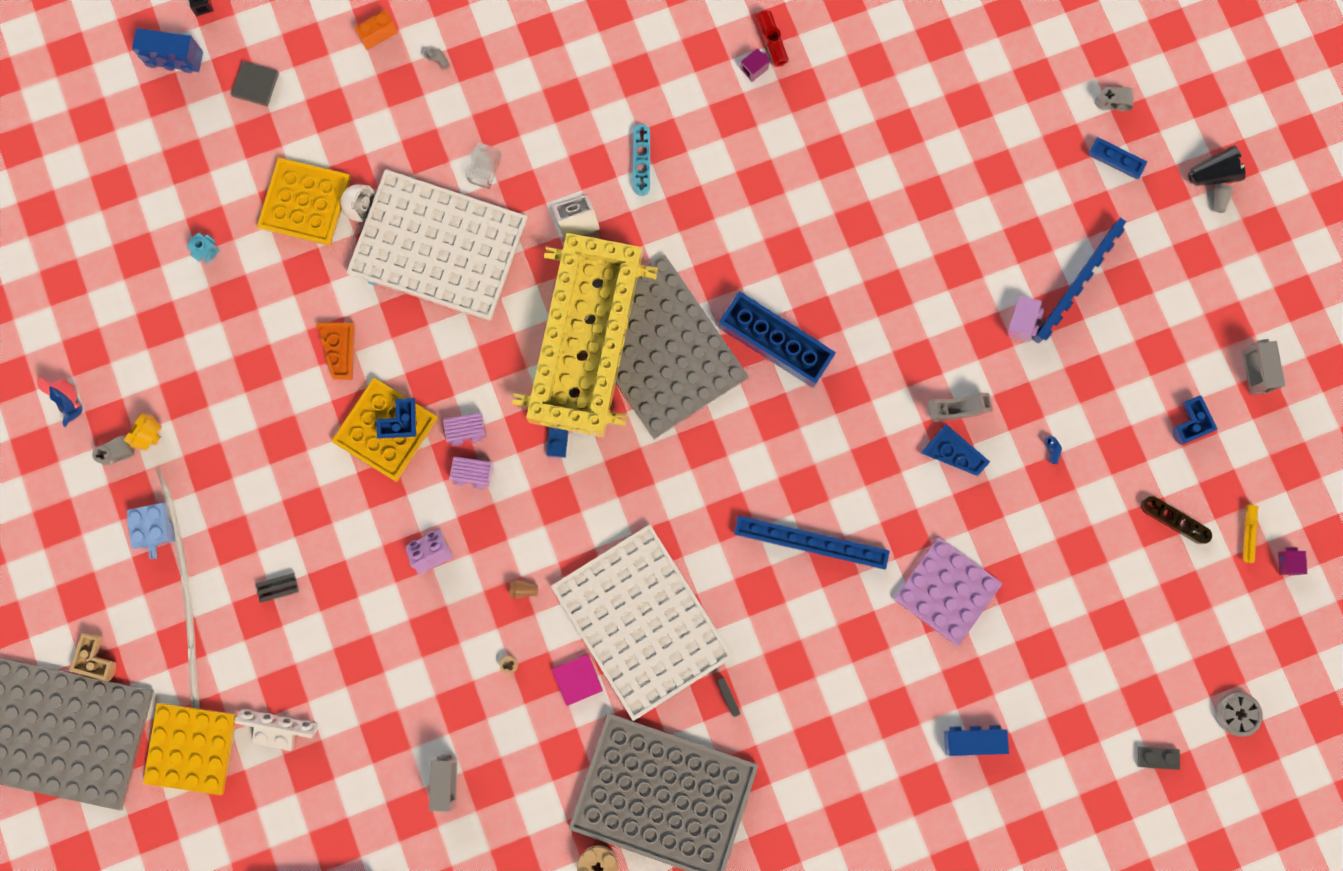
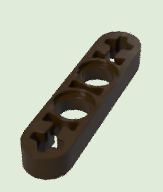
[1141,496,1212,544]

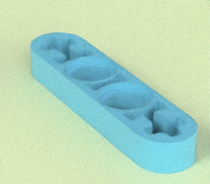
[633,124,650,196]

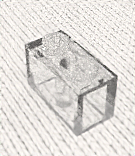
[465,143,502,189]

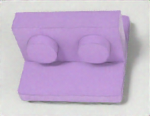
[406,529,454,575]

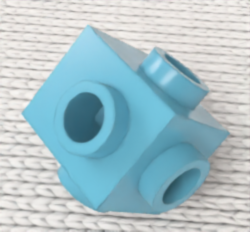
[186,232,220,264]

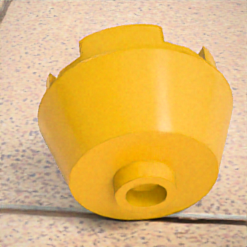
[124,413,162,451]

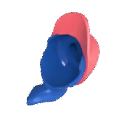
[37,377,83,427]

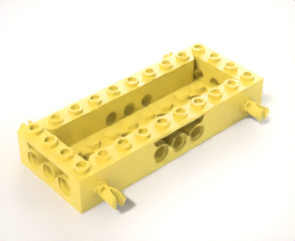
[512,233,658,438]

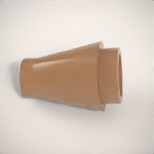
[509,580,538,599]

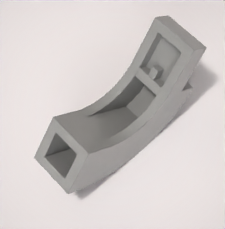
[928,392,993,422]

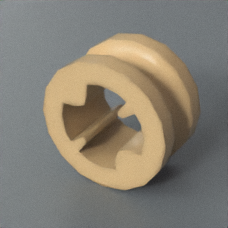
[500,656,518,674]

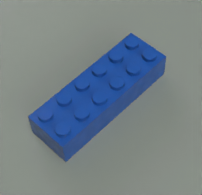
[718,291,836,388]

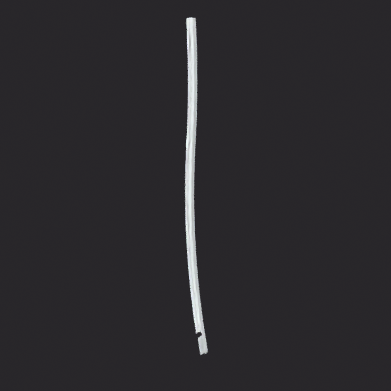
[156,469,200,709]

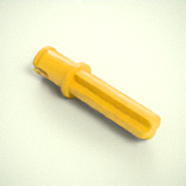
[1243,505,1259,563]

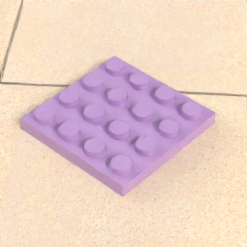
[893,537,1003,647]

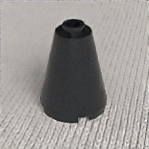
[1188,145,1246,186]

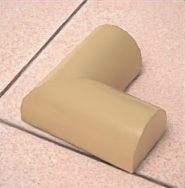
[69,632,116,681]

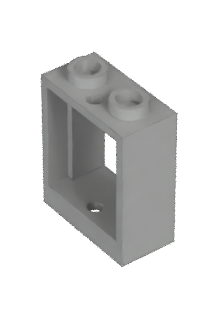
[1242,339,1286,396]
[429,755,457,812]

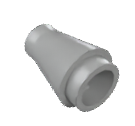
[1214,184,1233,213]

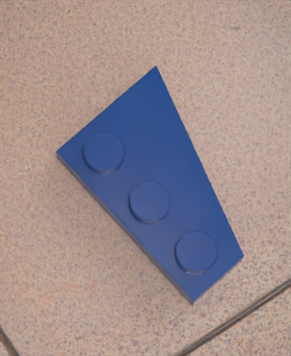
[921,424,990,476]

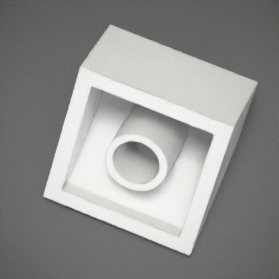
[552,195,600,241]

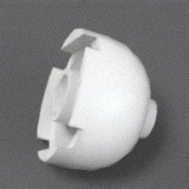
[340,184,375,222]

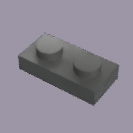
[1138,747,1180,770]

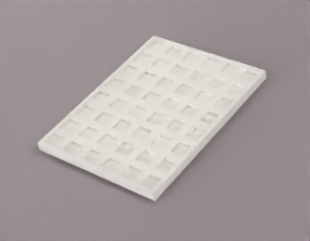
[347,169,528,321]
[551,524,733,721]

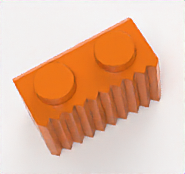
[354,10,398,50]

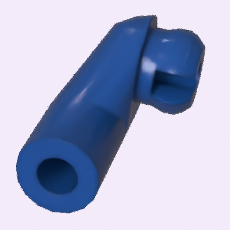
[1045,436,1062,464]

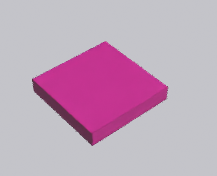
[552,654,603,706]

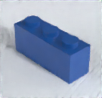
[944,725,1009,756]

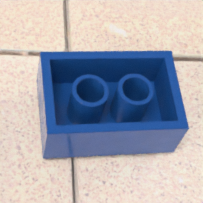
[132,28,203,73]

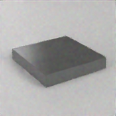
[231,61,279,106]

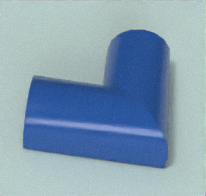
[1172,395,1218,445]
[376,398,417,439]

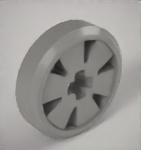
[1216,692,1263,737]

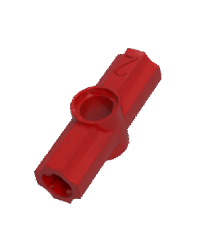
[756,10,789,67]

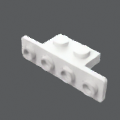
[235,709,318,751]

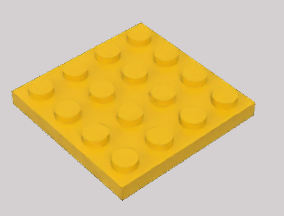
[257,157,351,246]
[331,378,439,482]
[143,703,237,795]

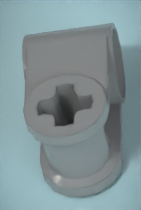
[1095,87,1133,111]
[92,435,135,466]

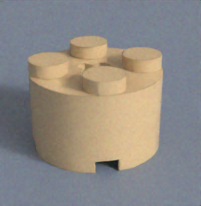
[577,844,618,871]

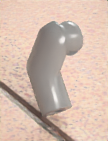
[424,48,450,69]

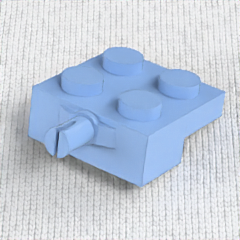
[126,503,175,559]

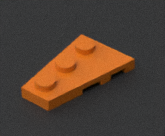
[316,323,355,380]

